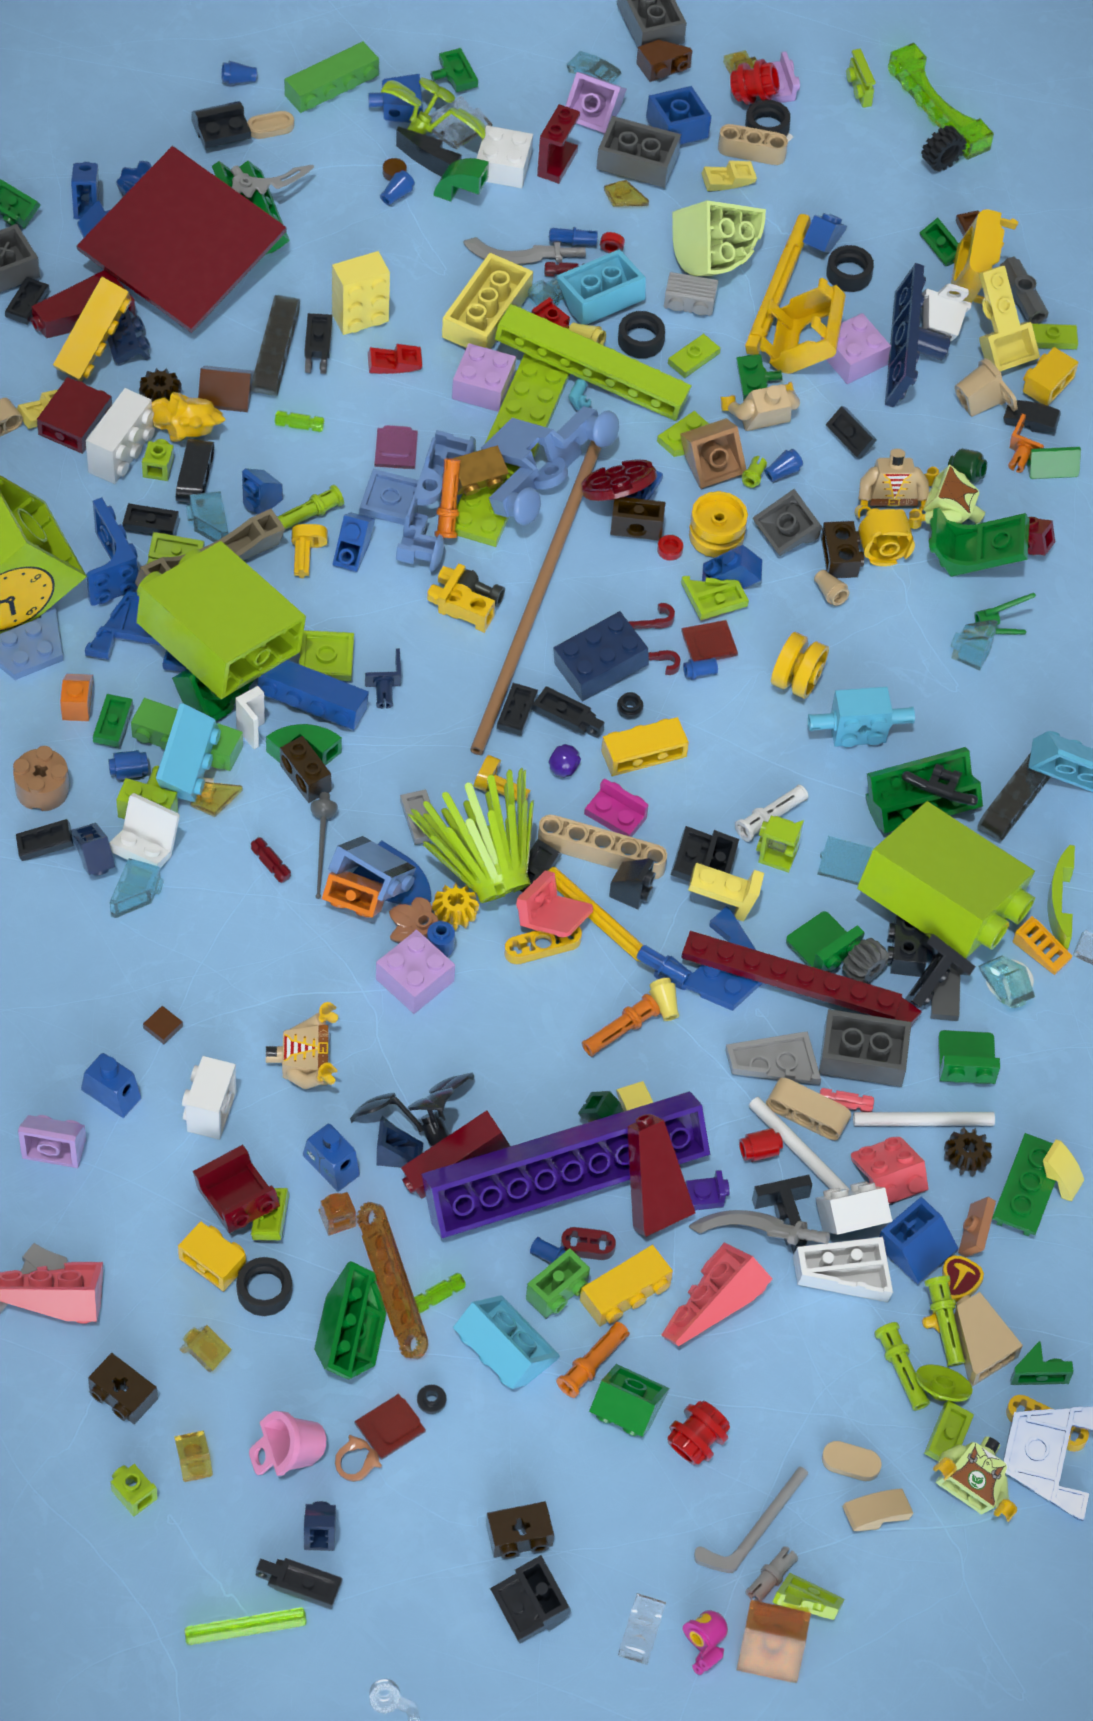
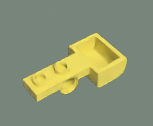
[979,266,1040,371]

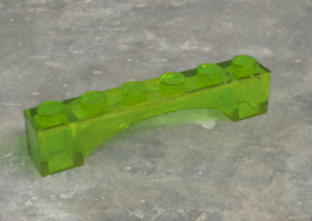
[888,42,994,160]

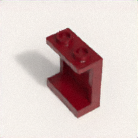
[537,104,580,184]
[37,377,112,454]
[192,1144,280,1234]

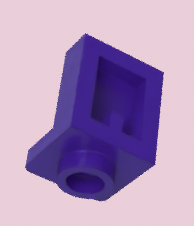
[686,1170,730,1211]

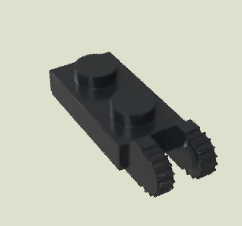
[304,313,333,374]

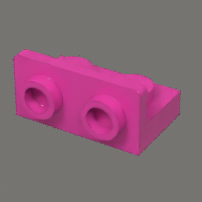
[584,778,648,837]

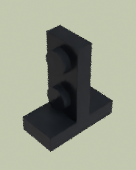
[905,933,976,1007]
[752,1174,813,1255]

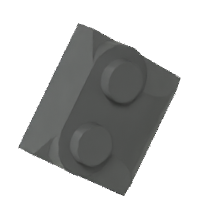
[753,489,823,556]

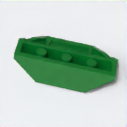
[314,1261,386,1380]

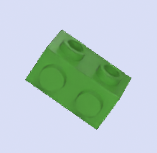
[526,1248,590,1318]

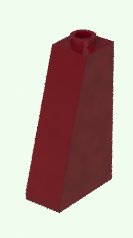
[31,270,136,339]
[401,1110,510,1199]
[627,1114,696,1237]

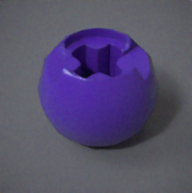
[548,744,581,778]

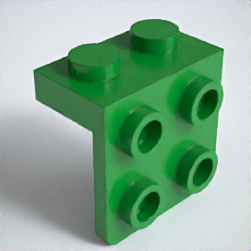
[786,911,865,972]
[938,1030,1000,1084]

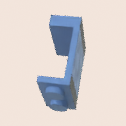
[328,836,416,901]

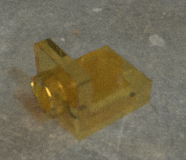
[723,50,757,75]
[179,1325,232,1372]
[174,1430,213,1482]

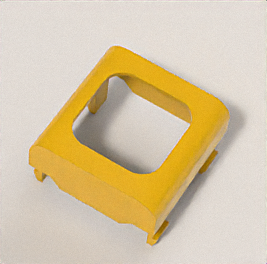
[949,209,1019,304]
[760,278,846,374]

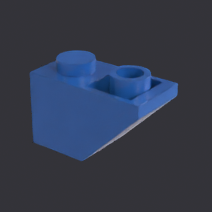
[803,213,847,252]
[242,468,283,515]
[332,512,375,572]
[702,545,762,589]

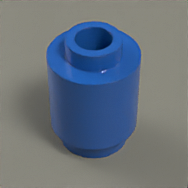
[108,750,149,780]
[427,921,455,957]

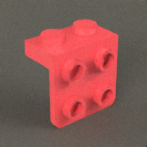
[516,870,593,937]
[851,1137,929,1204]

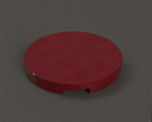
[581,459,657,501]

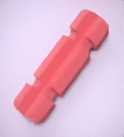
[819,1088,874,1112]

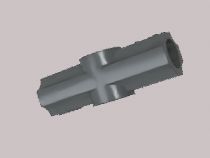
[1000,256,1049,324]

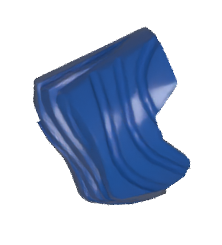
[116,161,152,196]

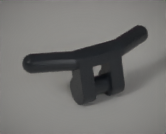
[902,764,978,806]

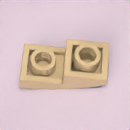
[842,1488,913,1531]

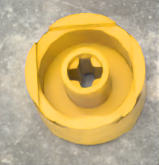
[858,508,915,566]

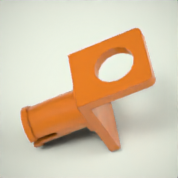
[1008,414,1044,473]

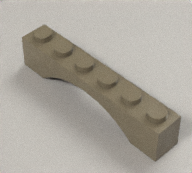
[135,509,285,586]

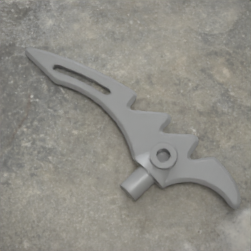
[231,165,314,198]

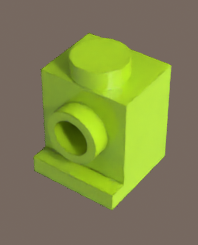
[142,439,174,481]
[110,1463,158,1517]

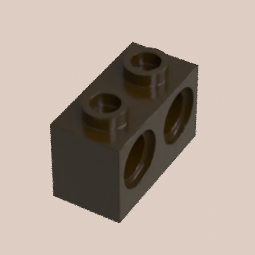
[821,521,864,578]
[280,736,331,804]

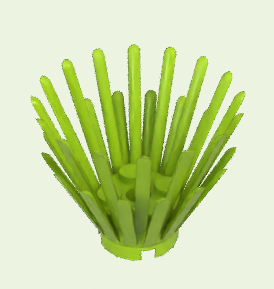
[407,768,534,903]

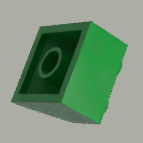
[589,1364,670,1437]

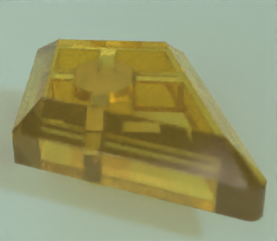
[604,180,649,206]
[190,782,243,817]

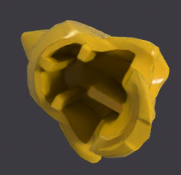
[152,392,225,442]

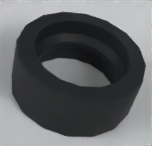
[745,100,791,137]
[827,245,874,292]
[618,311,665,358]
[236,1257,292,1316]

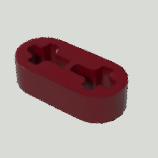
[561,1227,616,1260]

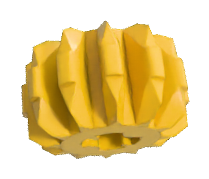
[432,883,479,931]

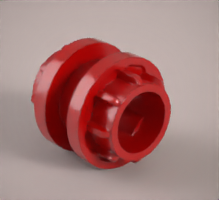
[730,59,780,105]
[667,1401,730,1465]

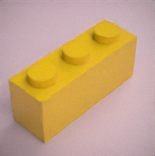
[601,717,689,776]
[580,1244,673,1327]

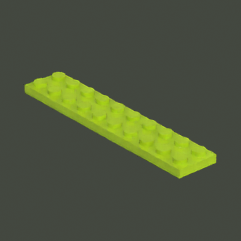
[455,353,570,547]

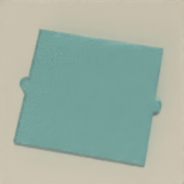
[817,836,874,885]

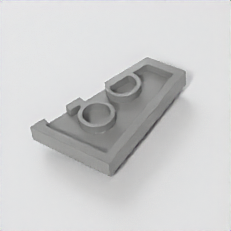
[725,1031,821,1085]

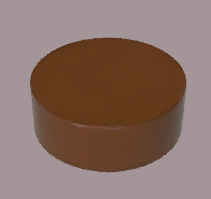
[383,158,407,181]

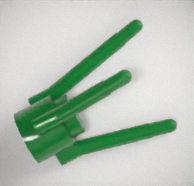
[974,593,1036,636]

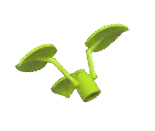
[381,77,485,140]

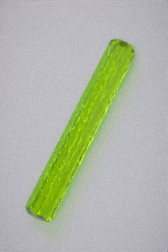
[184,1608,307,1645]

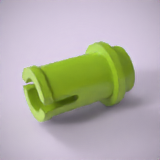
[742,456,767,488]

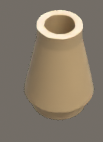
[814,570,849,606]

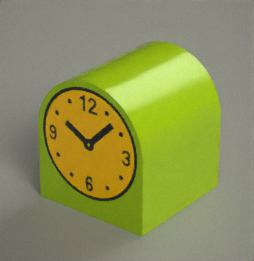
[0,475,86,634]

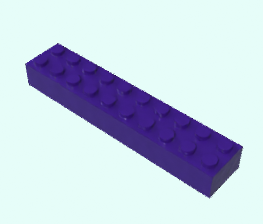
[421,1091,711,1239]

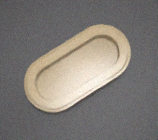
[247,111,294,139]
[822,1441,881,1481]

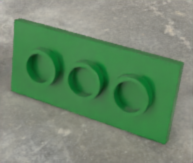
[992,1133,1056,1236]

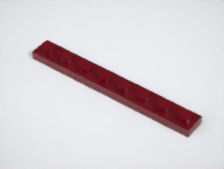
[681,930,902,1019]

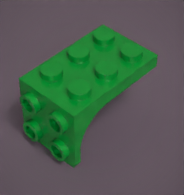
[929,507,1029,577]

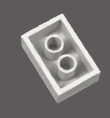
[86,388,155,484]

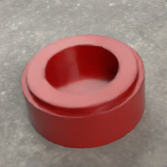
[600,232,625,253]
[657,535,683,561]

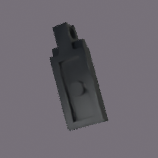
[532,686,605,738]
[256,1558,343,1610]

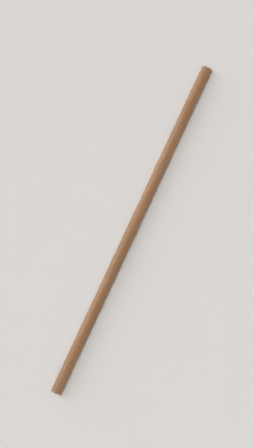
[470,440,601,755]

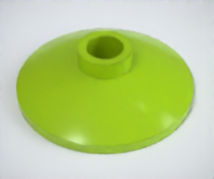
[915,1364,973,1402]

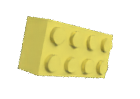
[442,253,533,349]

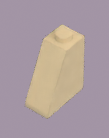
[954,1292,1023,1387]

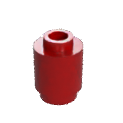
[739,1128,783,1162]

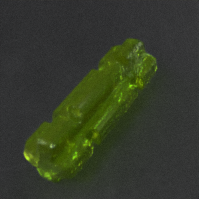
[275,411,325,432]
[412,1273,466,1313]

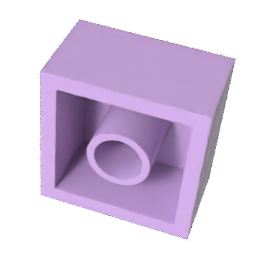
[821,313,891,384]
[452,343,516,412]
[376,930,455,1014]

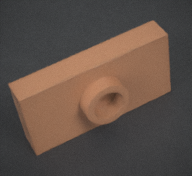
[958,1197,996,1257]

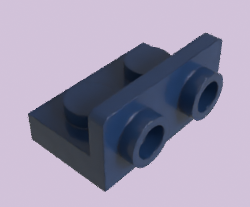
[107,309,151,365]

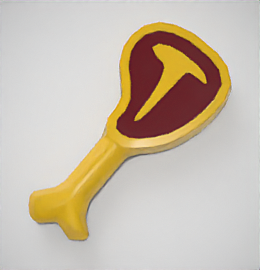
[922,1255,984,1333]

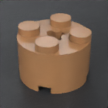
[13,746,69,811]

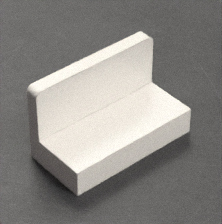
[236,686,265,749]

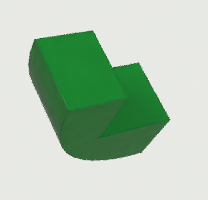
[433,158,489,202]
[266,724,342,766]

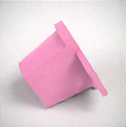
[249,1411,326,1476]

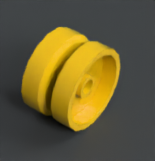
[689,491,748,557]
[771,631,829,699]

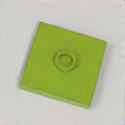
[299,630,354,681]

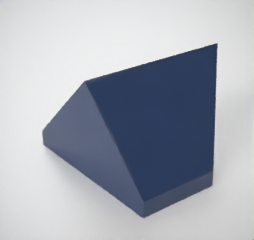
[376,1116,423,1168]

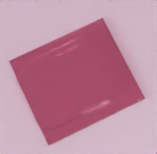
[374,425,418,469]

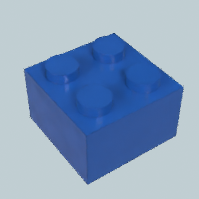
[646,86,712,144]

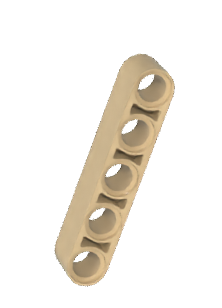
[538,815,667,879]

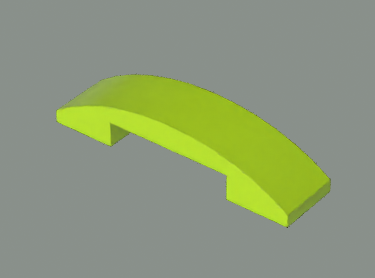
[1047,845,1075,950]

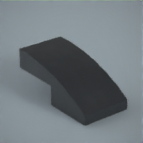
[1003,400,1061,432]
[519,839,562,893]

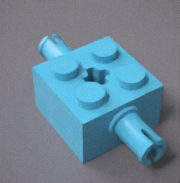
[807,687,915,747]

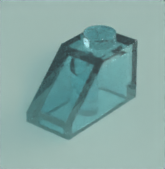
[186,491,228,542]
[950,620,998,671]
[109,858,164,918]
[978,955,1035,1008]

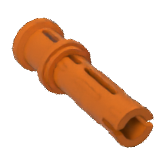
[434,458,461,538]
[582,994,660,1057]
[556,1322,630,1398]

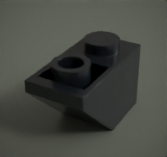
[609,858,656,910]

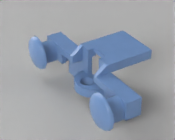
[481,406,619,525]
[359,430,476,571]

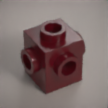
[1028,517,1056,555]

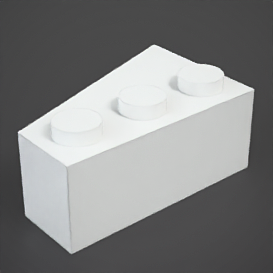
[793,1237,893,1302]

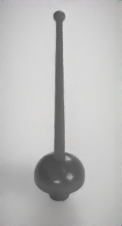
[311,792,338,899]

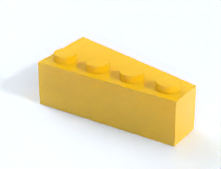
[53,277,131,382]

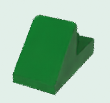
[1010,1341,1074,1385]

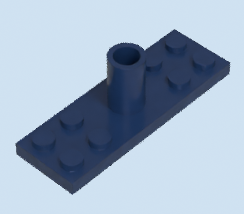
[885,263,950,408]

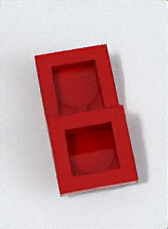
[368,344,422,374]

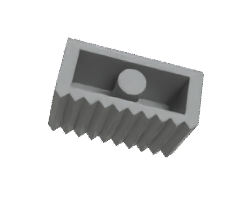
[664,272,718,316]

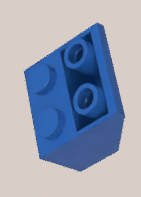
[879,1196,958,1285]

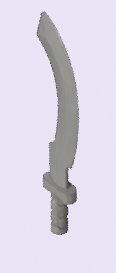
[463,237,586,264]
[689,1210,830,1245]

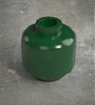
[948,448,987,484]

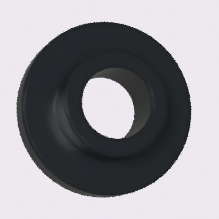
[617,692,643,718]
[417,1385,447,1414]

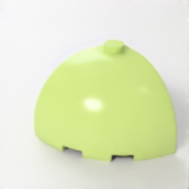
[672,200,766,276]

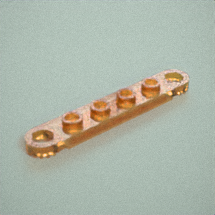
[357,1202,428,1359]

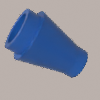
[221,60,257,84]
[380,170,415,206]
[764,449,803,482]

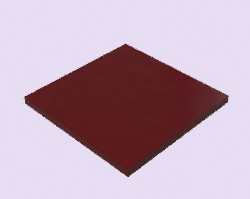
[77,145,287,333]

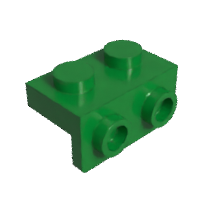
[0,179,41,229]

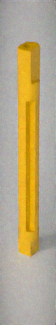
[745,214,811,355]

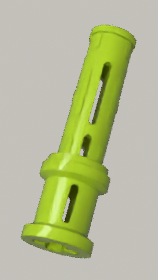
[277,484,344,530]
[924,1275,966,1367]
[874,1322,930,1411]

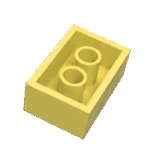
[332,251,390,335]

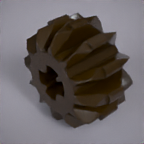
[139,367,182,402]
[944,1127,992,1177]

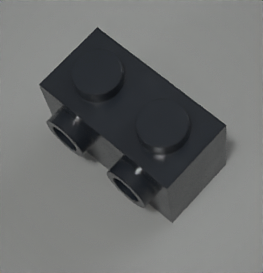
[887,915,927,977]

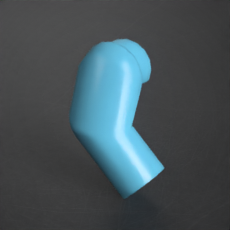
[568,379,591,411]

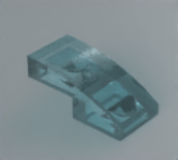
[567,51,621,83]

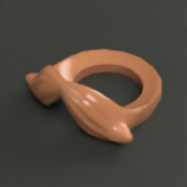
[335,1435,382,1482]

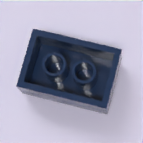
[553,611,649,701]

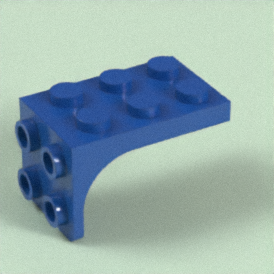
[86,497,139,606]

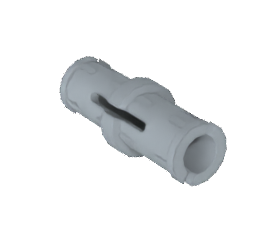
[745,1546,798,1604]

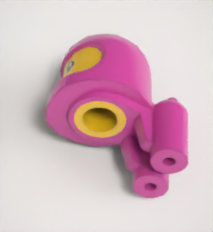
[683,1610,728,1675]

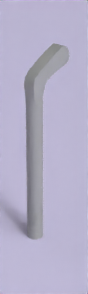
[694,1467,808,1573]

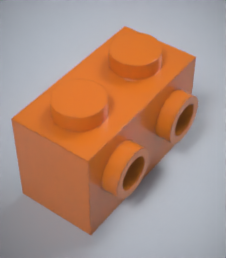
[322,871,384,918]

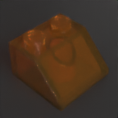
[736,1600,811,1683]

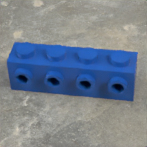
[258,660,369,730]

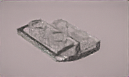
[429,96,493,149]

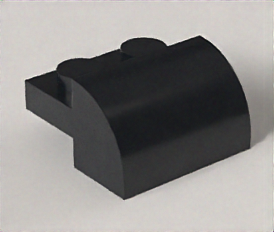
[191,101,251,148]
[670,826,739,882]
[490,1555,571,1644]

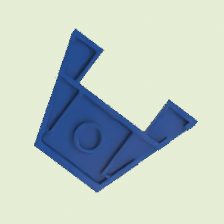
[85,591,187,672]
[654,906,763,1011]

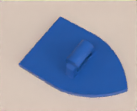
[353,840,431,905]

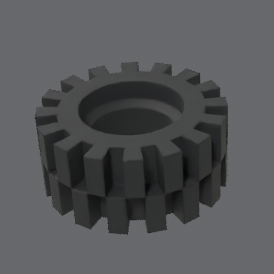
[921,125,967,171]

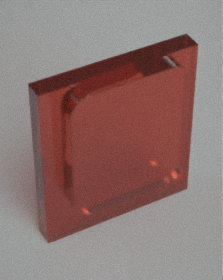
[681,620,738,661]
[354,1394,426,1460]

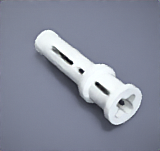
[735,785,809,842]

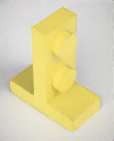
[688,863,764,922]

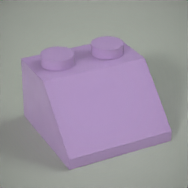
[566,72,627,133]
[18,1115,86,1168]

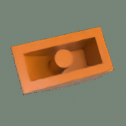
[60,674,93,721]

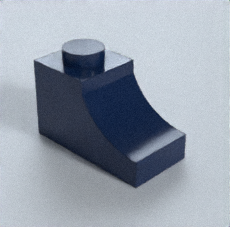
[71,823,115,876]
[304,1501,336,1551]

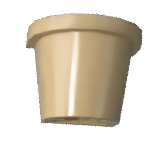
[954,358,1018,417]

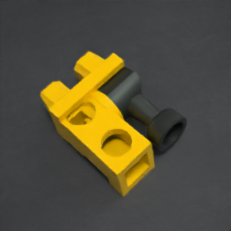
[427,563,505,633]

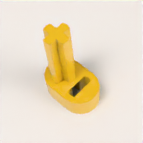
[291,524,328,578]
[473,755,531,801]

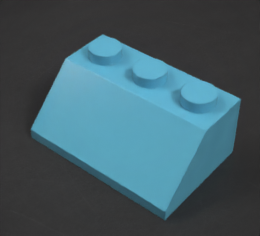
[557,249,646,325]
[156,703,221,802]
[1029,731,1093,792]
[453,1295,560,1389]

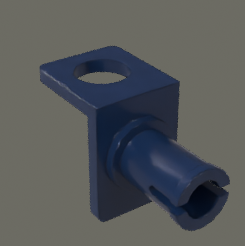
[365,648,401,709]

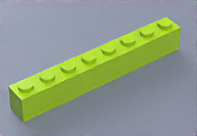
[495,304,692,421]

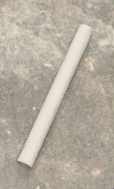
[749,1097,850,1190]
[853,1112,995,1126]

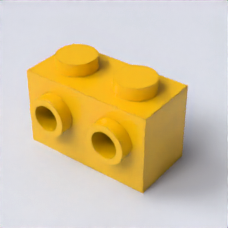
[1023,347,1079,406]
[178,1221,246,1292]

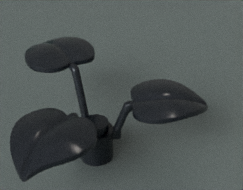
[350,1073,474,1146]

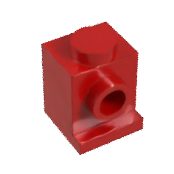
[531,297,570,329]

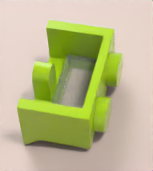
[756,815,804,873]

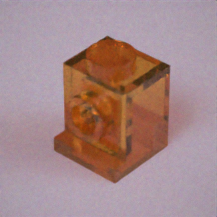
[318,1192,356,1236]

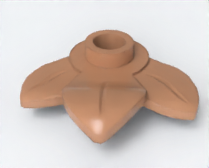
[389,897,439,943]

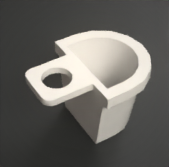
[921,284,971,342]

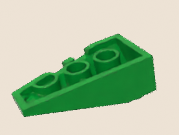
[172,669,255,721]

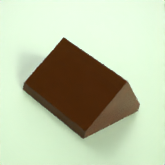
[198,366,254,412]

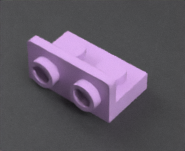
[768,51,800,103]

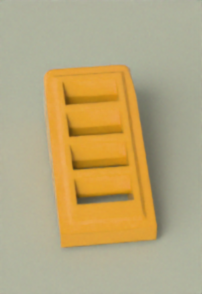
[1013,916,1073,975]

